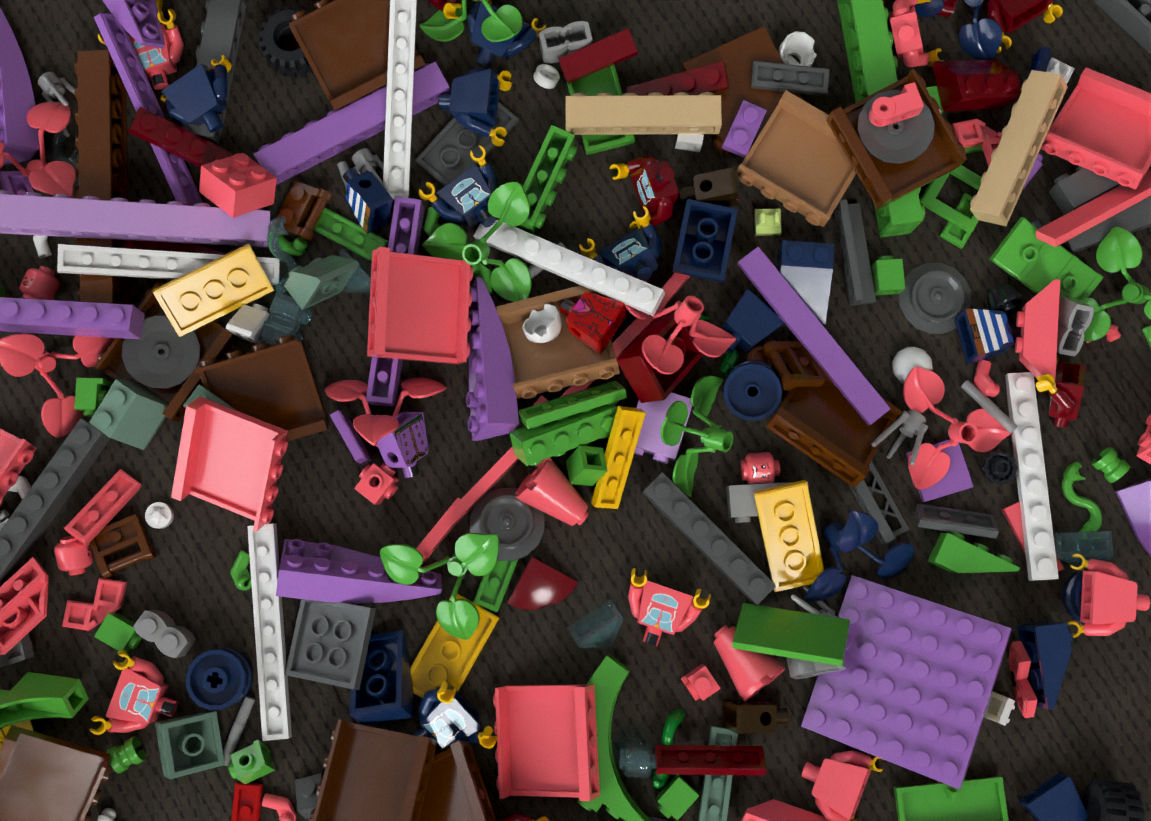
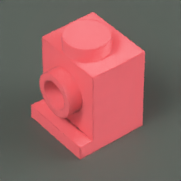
[680,664,721,701]

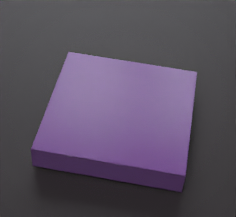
[330,410,372,465]
[906,439,974,502]

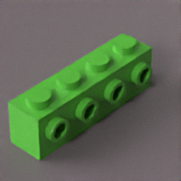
[515,125,577,235]
[509,405,617,466]

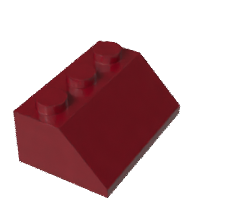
[932,60,1022,111]

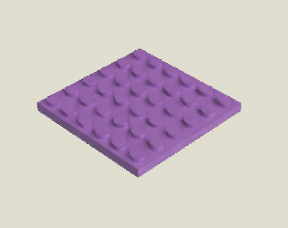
[801,575,1012,789]

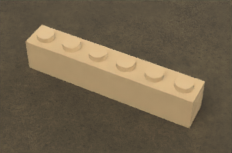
[970,70,1067,226]
[566,92,722,135]

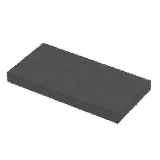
[415,101,519,187]

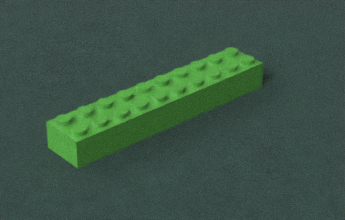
[837,0,925,238]

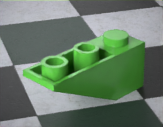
[928,532,1020,573]

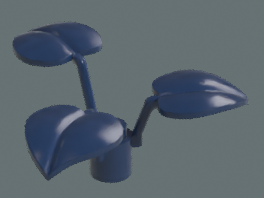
[914,0,1003,60]
[803,510,915,602]

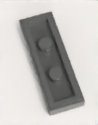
[750,61,830,97]
[915,504,999,538]

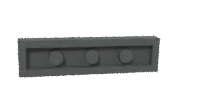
[834,199,876,306]
[848,461,909,544]

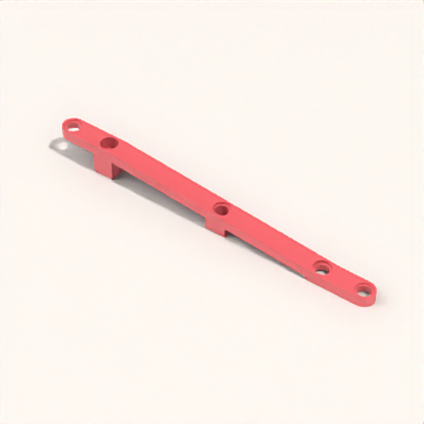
[416,273,690,566]

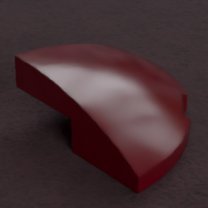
[507,557,578,610]

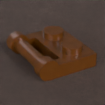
[273,180,333,241]
[762,341,826,390]
[90,514,156,579]

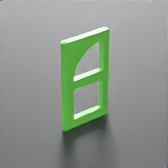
[920,145,983,233]

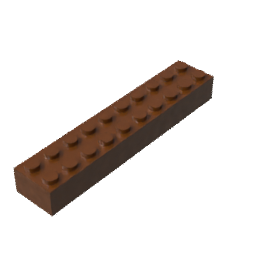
[74,50,130,305]

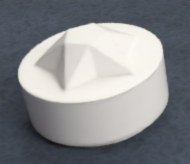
[533,64,560,89]
[145,502,174,529]

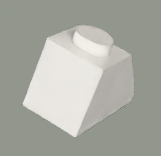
[226,303,274,344]

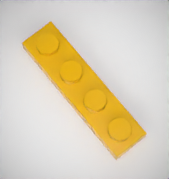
[591,406,646,509]

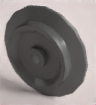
[857,90,935,164]
[899,263,972,334]
[122,315,200,389]
[470,488,545,561]

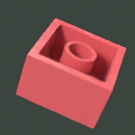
[199,153,277,218]

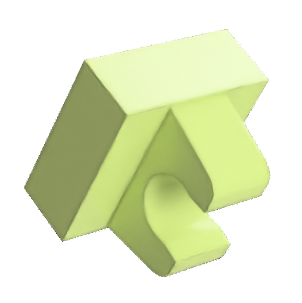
[754,209,781,236]

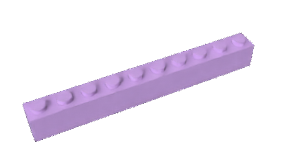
[0,190,270,247]

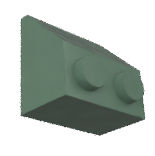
[284,255,360,310]
[89,378,169,450]
[155,711,225,779]

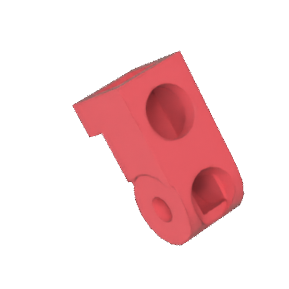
[868,82,924,127]

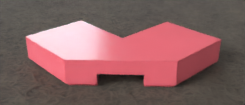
[951,118,1002,167]
[62,578,127,631]
[1008,641,1038,718]

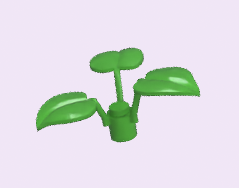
[420,0,523,42]
[422,182,532,302]
[1079,227,1151,342]
[660,375,733,497]
[380,533,499,640]

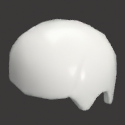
[778,31,817,67]
[522,303,562,343]
[892,347,933,384]

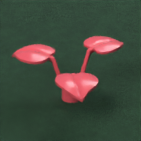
[0,102,76,198]
[624,275,736,374]
[0,334,114,438]
[903,366,1013,489]
[324,377,447,447]

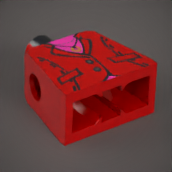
[560,292,627,355]

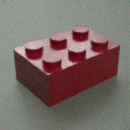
[617,312,703,403]

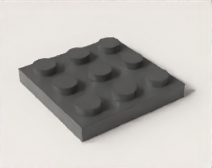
[285,599,376,690]

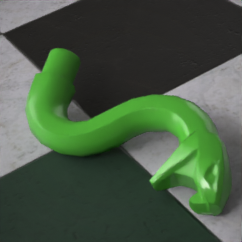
[1062,461,1102,540]

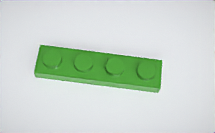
[518,380,627,429]

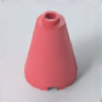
[515,458,589,526]
[713,625,785,702]

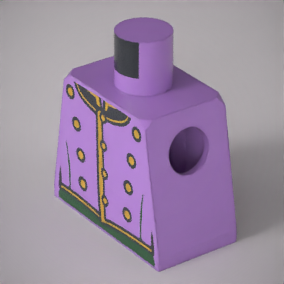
[377,412,429,478]

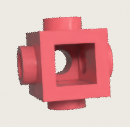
[354,463,399,505]

